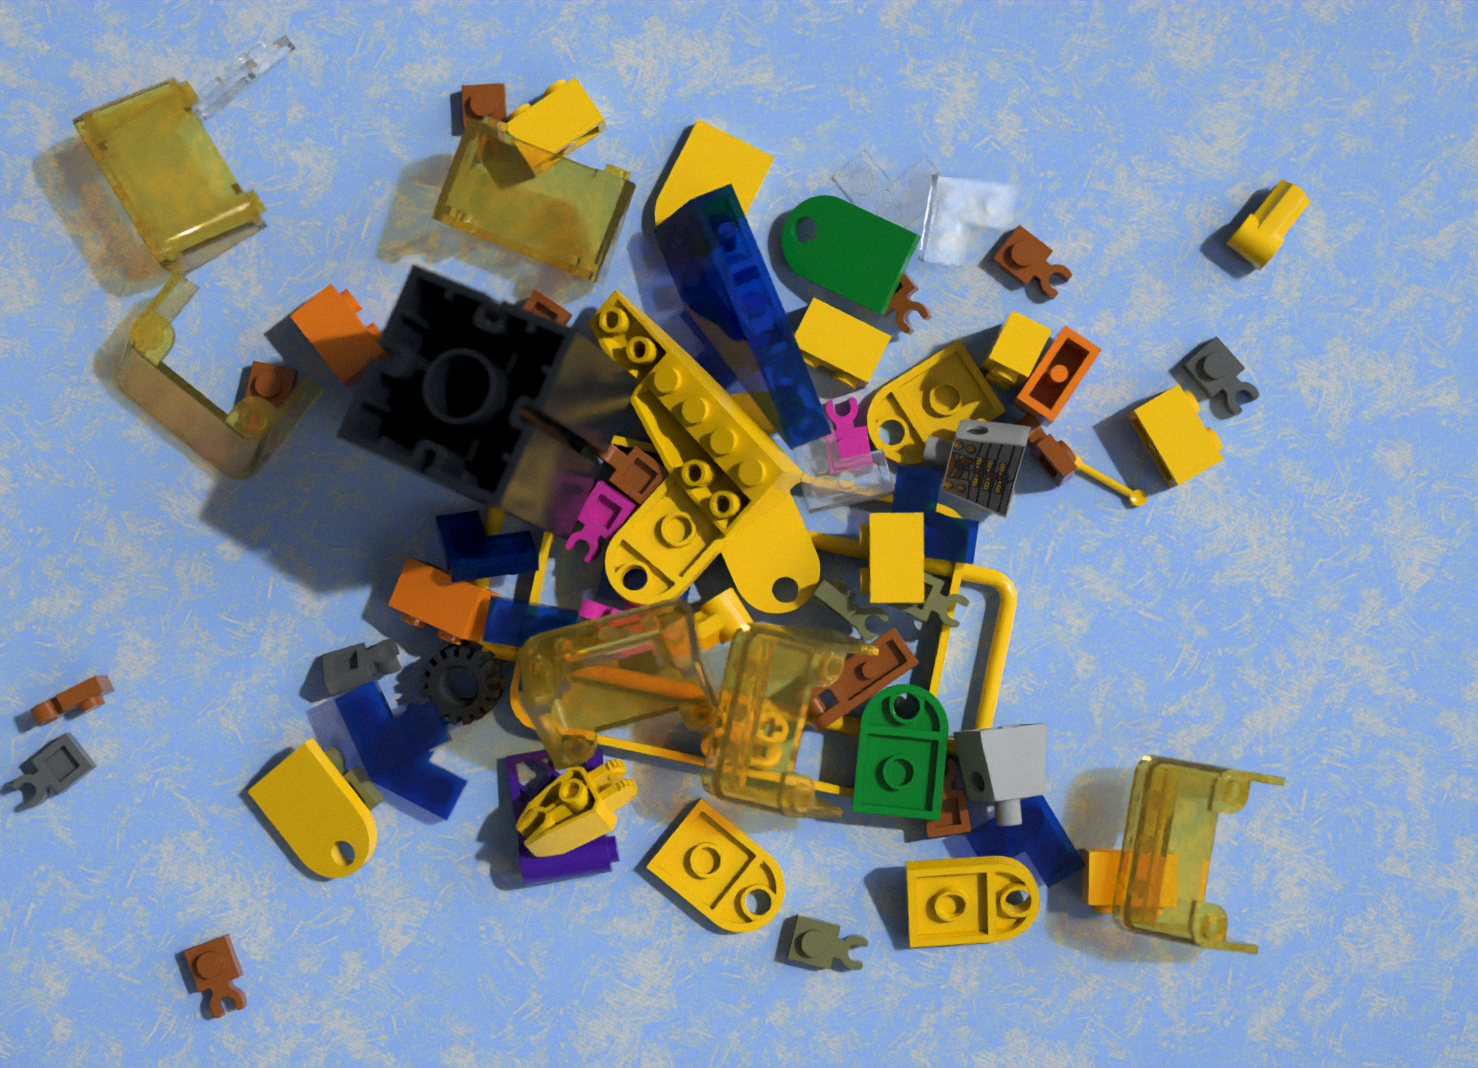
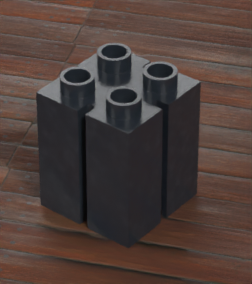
[336,264,639,541]

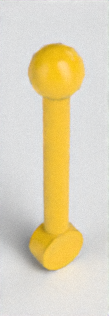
[1074,454,1147,507]

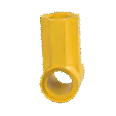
[1226,179,1311,270]
[661,587,755,667]

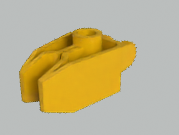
[516,758,638,857]

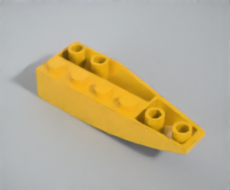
[588,290,804,536]

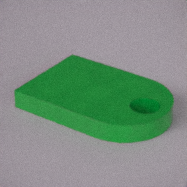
[781,195,921,315]
[851,684,949,821]

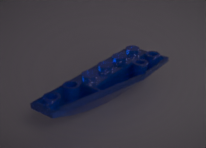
[653,183,831,450]

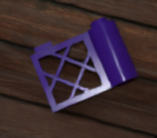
[506,742,620,886]

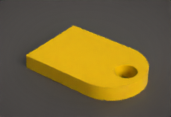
[655,119,775,259]
[866,339,1006,466]
[605,474,741,608]
[721,491,820,614]
[247,738,377,878]
[646,798,785,932]
[905,856,1040,948]

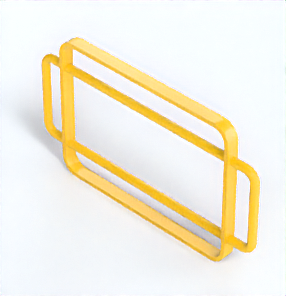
[467,435,1017,797]

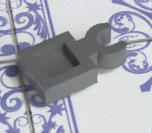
[1181,336,1260,416]
[323,639,401,695]
[12,732,97,808]

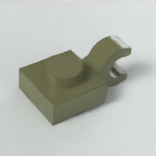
[813,579,889,641]

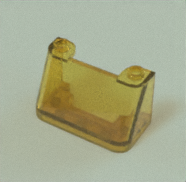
[72,77,268,279]
[431,115,636,286]
[520,598,728,771]

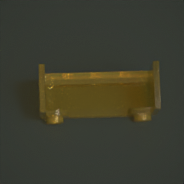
[116,271,325,480]
[701,622,880,818]
[1112,754,1286,954]

